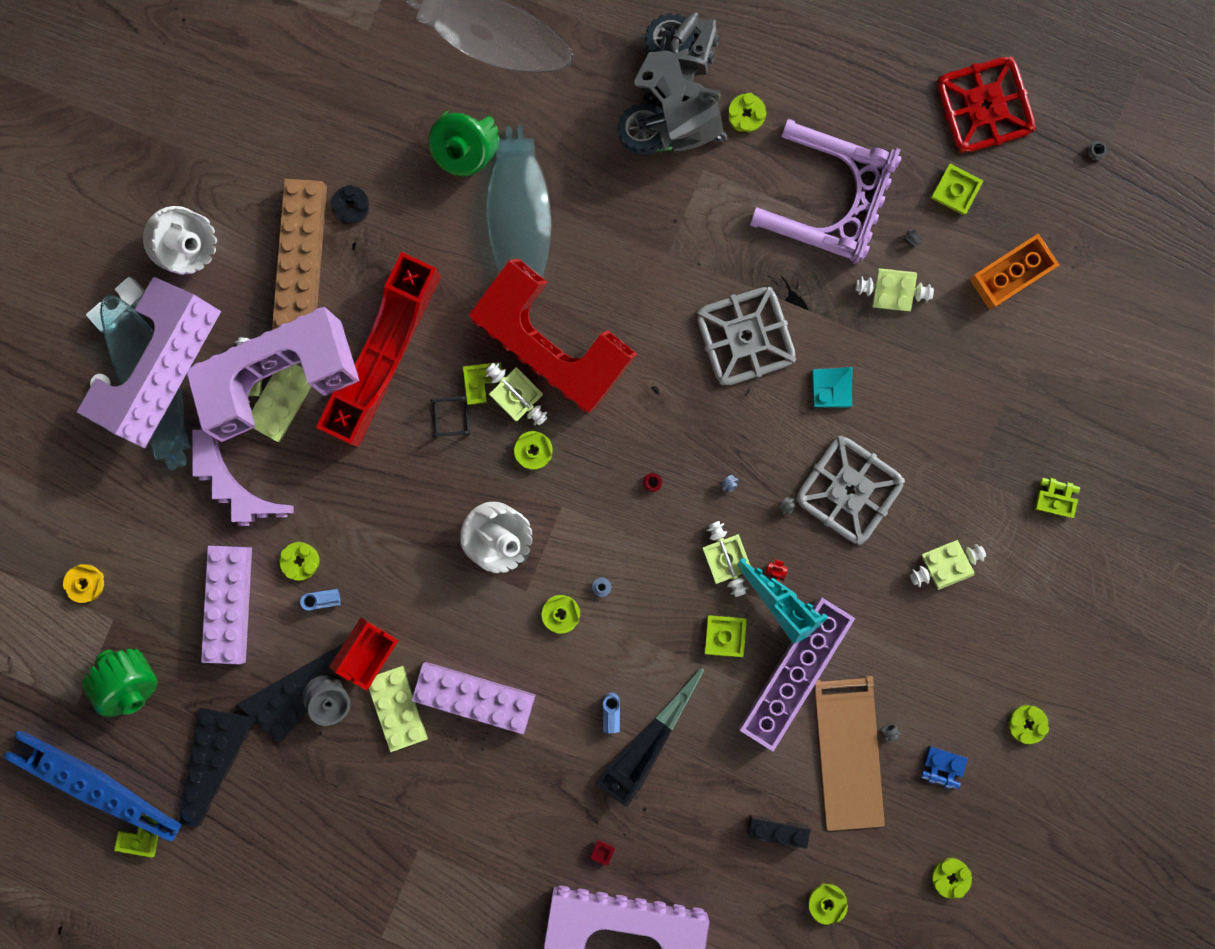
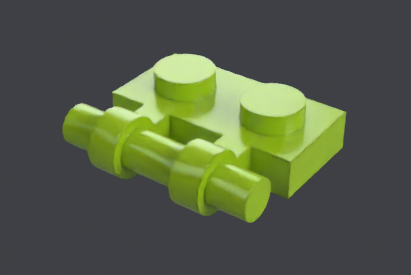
[1034,478,1080,518]

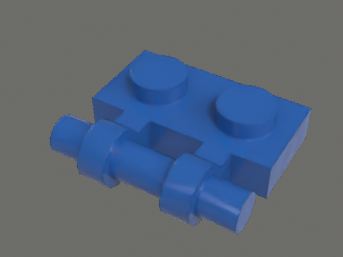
[921,746,968,790]

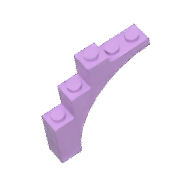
[193,430,293,526]

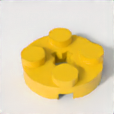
[63,564,104,603]

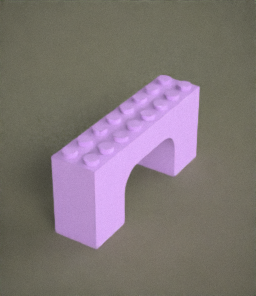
[77,277,221,448]
[187,307,359,442]
[544,886,709,949]

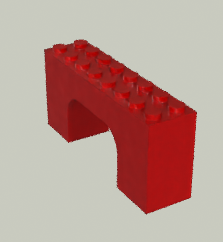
[468,258,638,412]

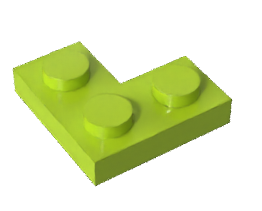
[463,362,503,405]
[115,814,159,858]

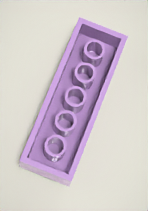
[201,546,252,664]
[412,662,536,734]

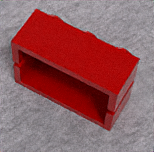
[329,617,399,690]

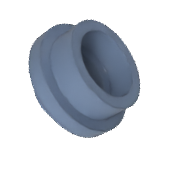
[720,475,739,492]
[592,577,611,597]

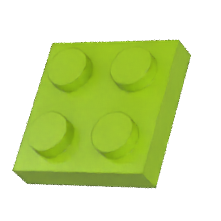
[931,164,983,216]
[705,615,747,657]

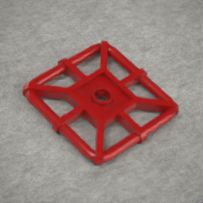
[937,56,1036,153]

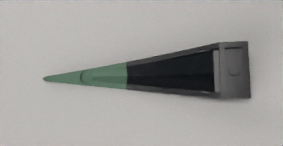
[596,668,704,807]

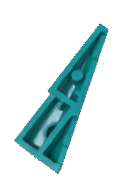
[737,558,828,644]

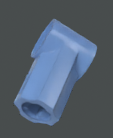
[300,589,341,610]
[603,692,620,733]

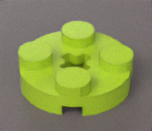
[728,93,766,133]
[514,431,553,470]
[280,542,320,581]
[542,595,580,634]
[1008,705,1049,744]
[931,858,972,899]
[808,883,848,925]

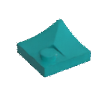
[811,367,853,408]

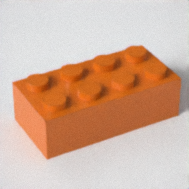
[969,233,1059,310]

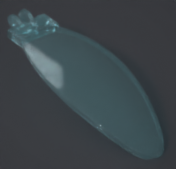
[487,125,551,277]
[100,295,191,471]

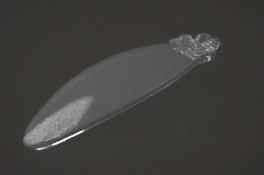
[407,0,574,73]

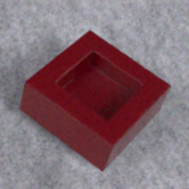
[590,839,616,866]

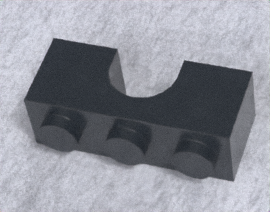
[747,815,811,849]

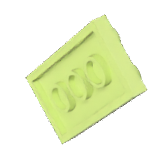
[252,364,312,443]
[369,666,428,752]

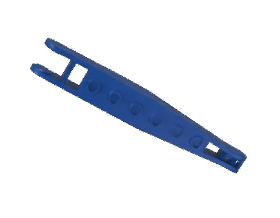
[4,731,181,841]

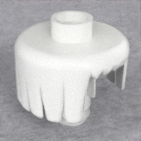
[143,206,217,275]
[460,502,532,573]

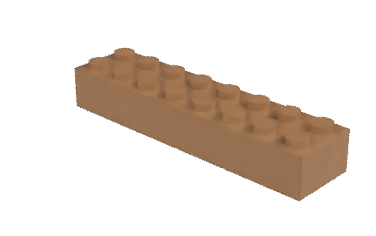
[272,179,327,330]

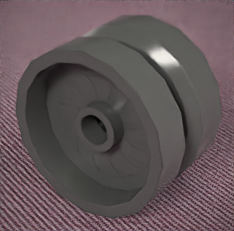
[302,675,350,726]

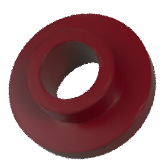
[643,473,662,492]

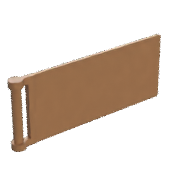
[814,676,885,831]

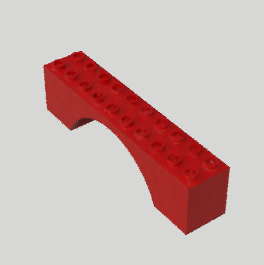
[316,252,442,447]

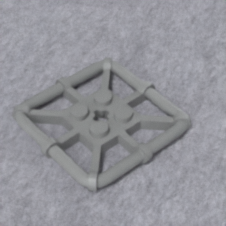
[696,287,796,386]
[796,435,905,545]

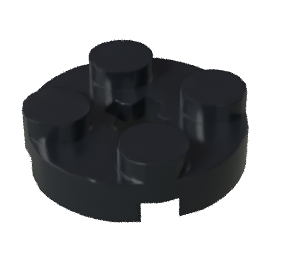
[330,185,369,224]

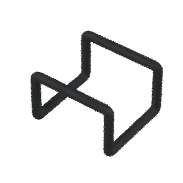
[430,396,470,438]

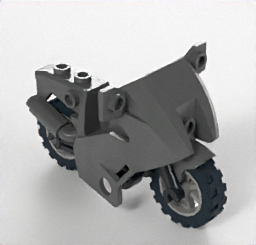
[617,11,727,156]

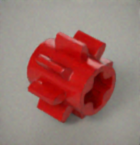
[765,559,788,582]

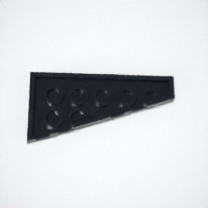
[237,643,344,743]
[179,707,257,827]

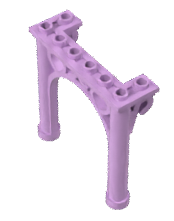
[750,119,901,265]

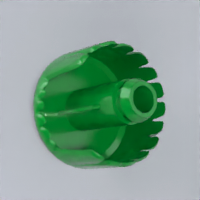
[428,110,500,176]
[81,649,158,717]

